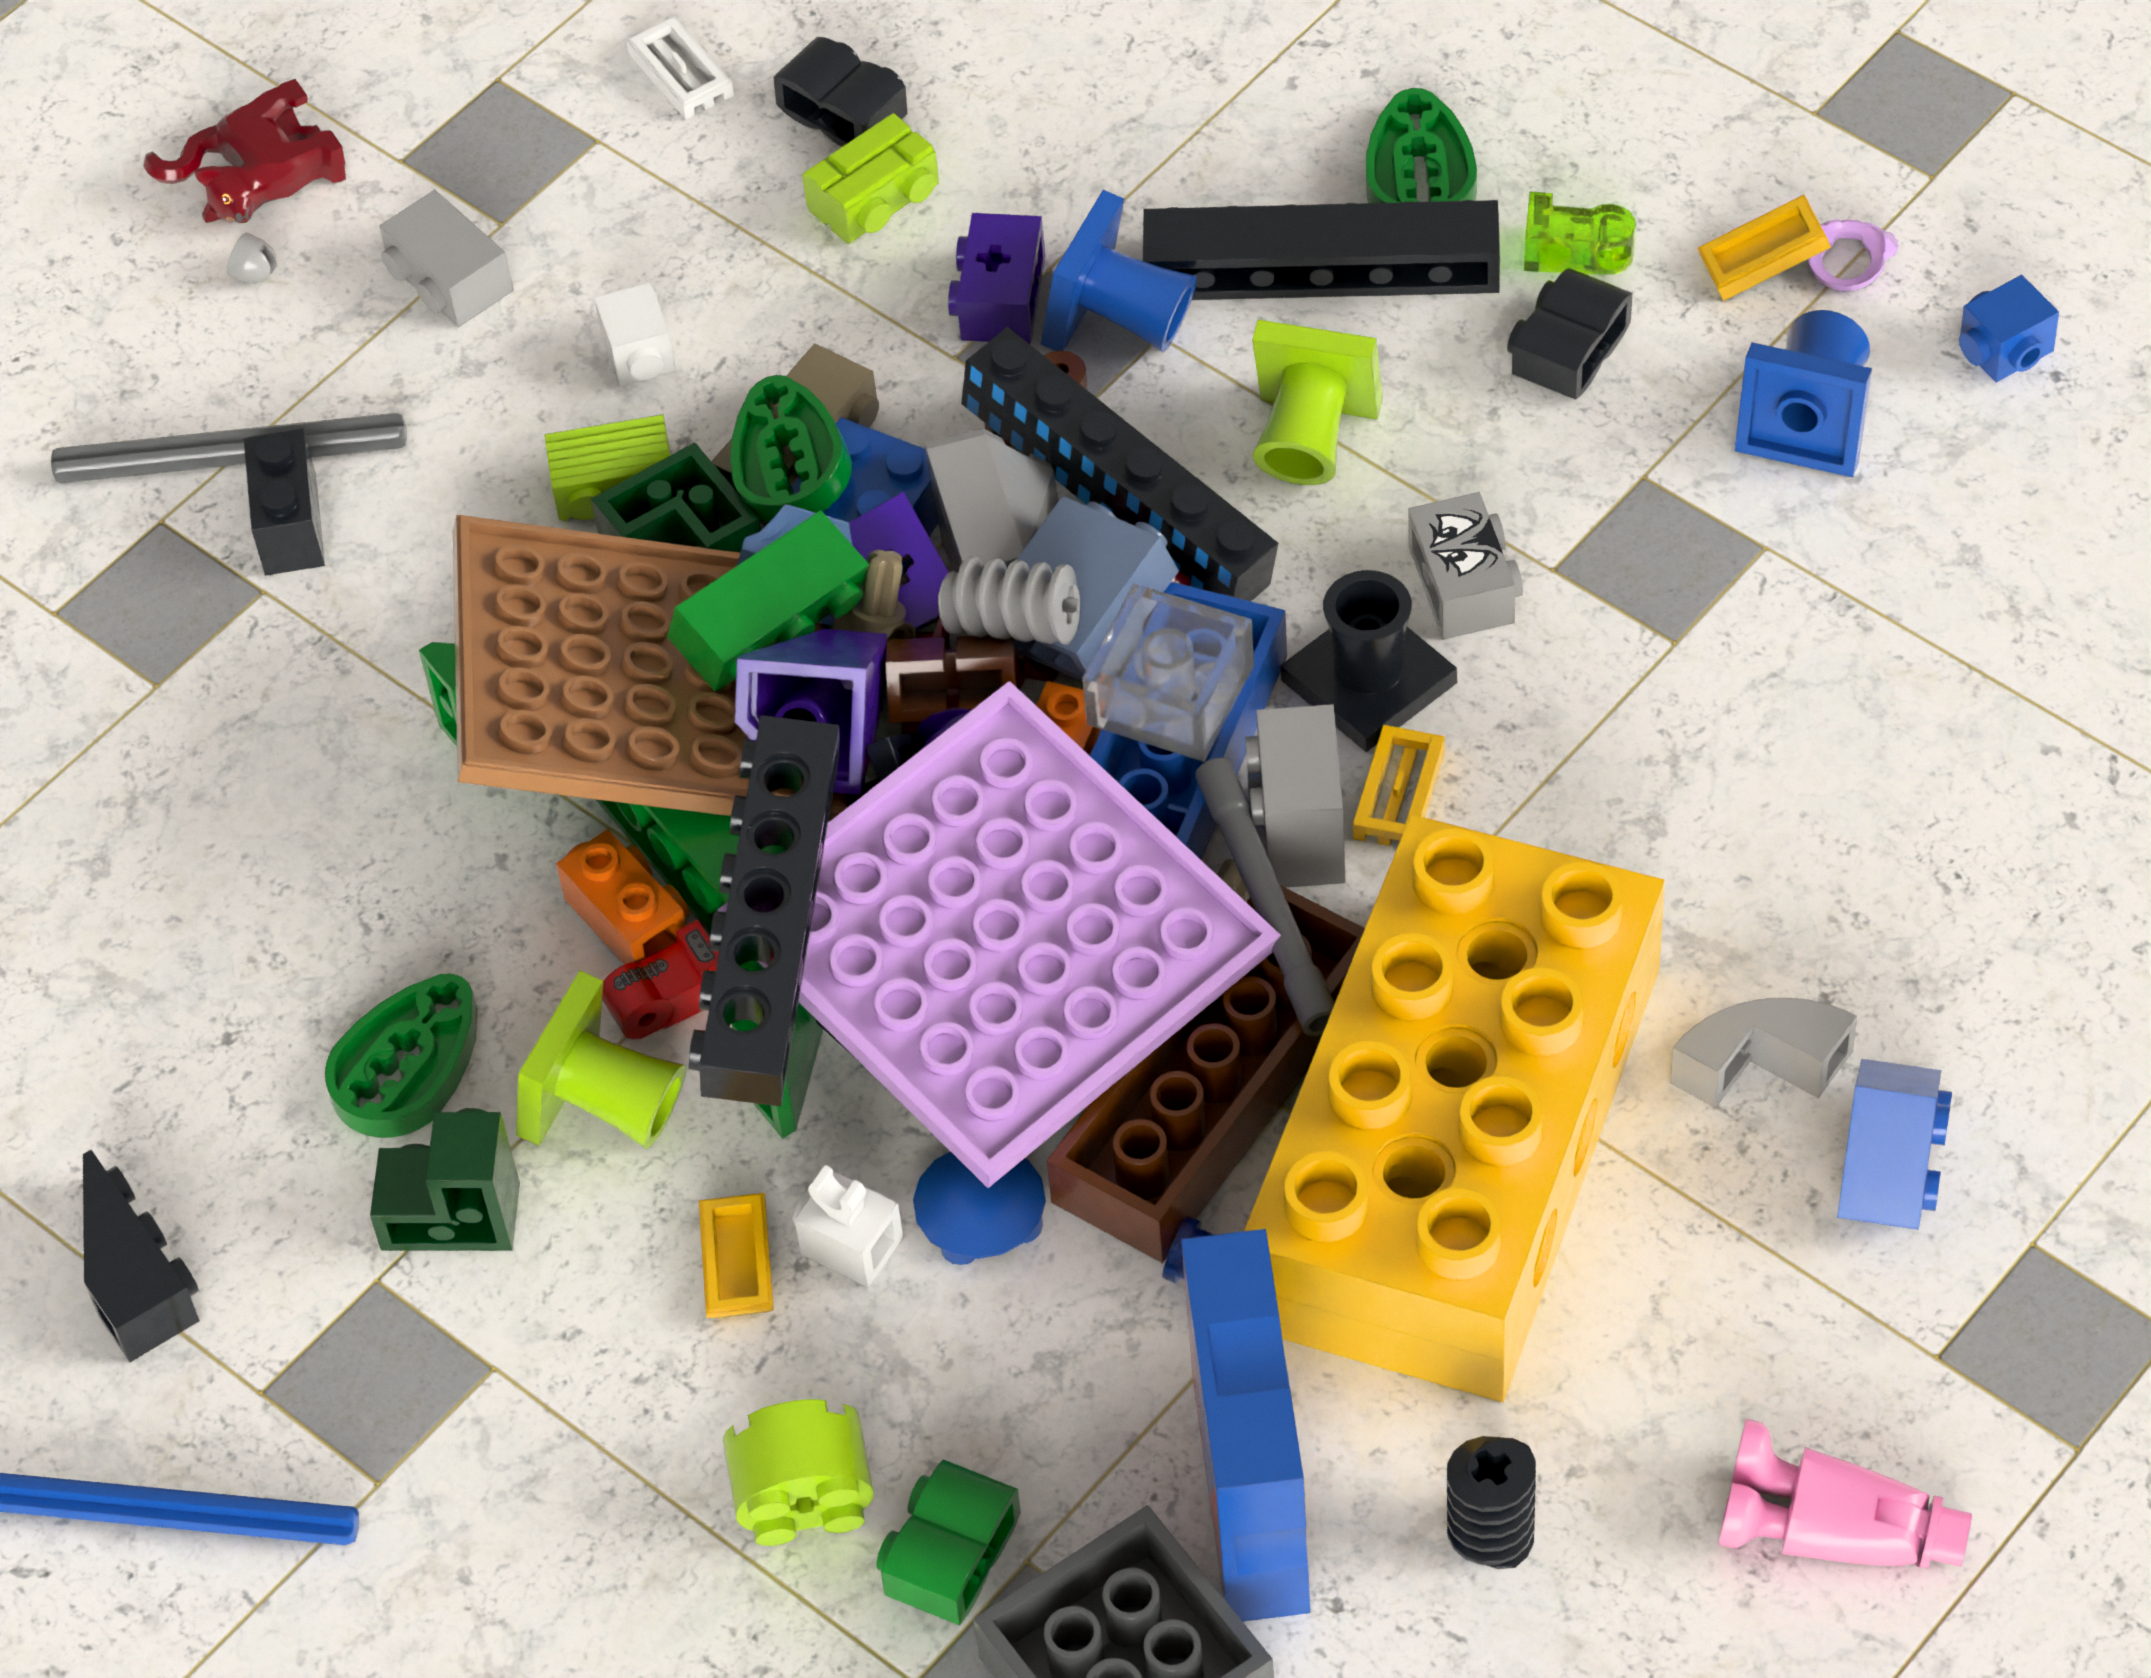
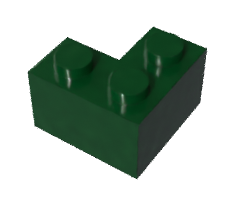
[591,442,761,553]
[370,1108,520,1251]

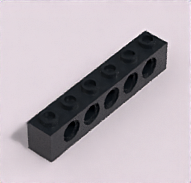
[689,715,839,1107]

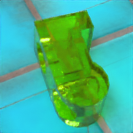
[1524,191,1636,275]

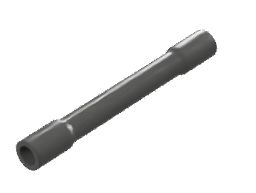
[1195,758,1335,1036]

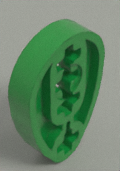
[1366,88,1477,203]
[730,375,852,523]
[325,973,478,1138]

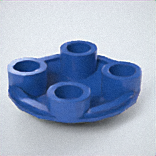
[913,1151,1046,1265]

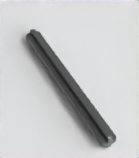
[51,413,407,483]

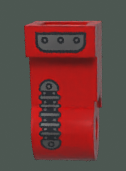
[602,920,719,1039]

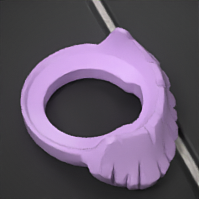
[1807,219,1899,291]

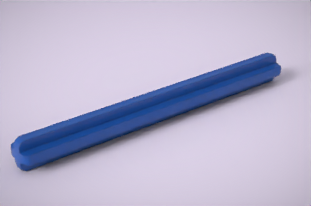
[0,1473,359,1545]

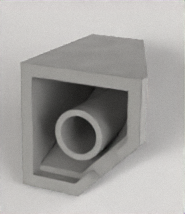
[924,428,1059,573]

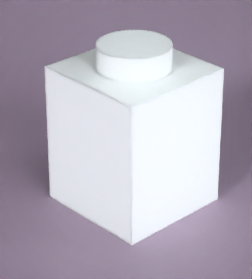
[594,282,676,386]

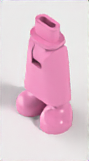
[1718,1419,1972,1569]

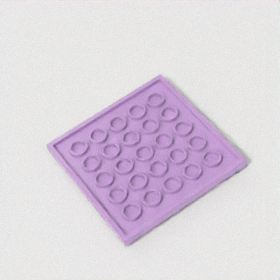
[717,681,1281,1188]

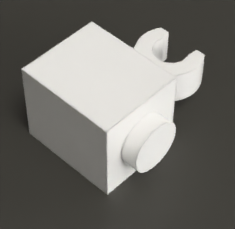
[793,1165,904,1288]

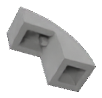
[1670,998,1857,1108]

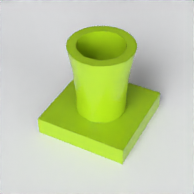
[1252,319,1383,485]
[516,970,686,1149]

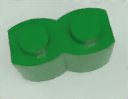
[876,1459,1021,1626]

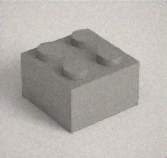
[1245,704,1345,887]

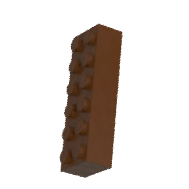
[1046,885,1365,1263]

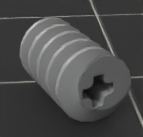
[938,556,1080,646]

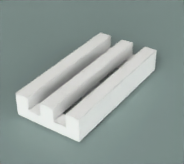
[626,16,734,120]

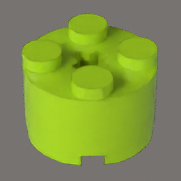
[723,1399,874,1546]

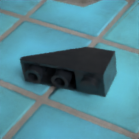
[83,1149,200,1362]

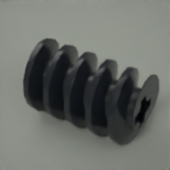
[1447,1436,1536,1569]

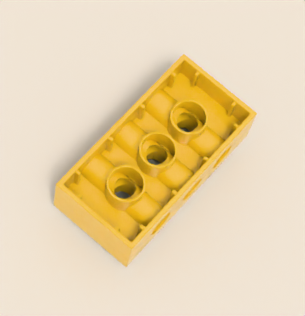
[1244,814,1665,1403]

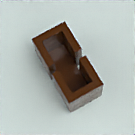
[885,635,1017,723]

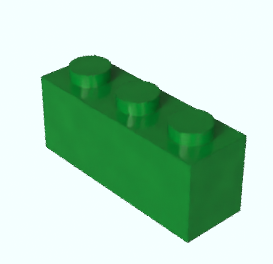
[667,510,869,692]

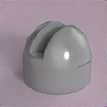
[227,232,277,284]

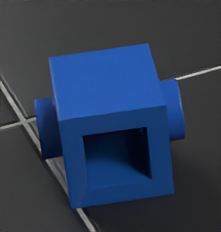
[1959,274,2059,383]

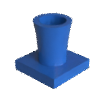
[1041,189,1197,353]
[1735,310,1872,477]

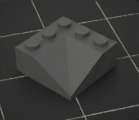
[973,1505,1274,1678]

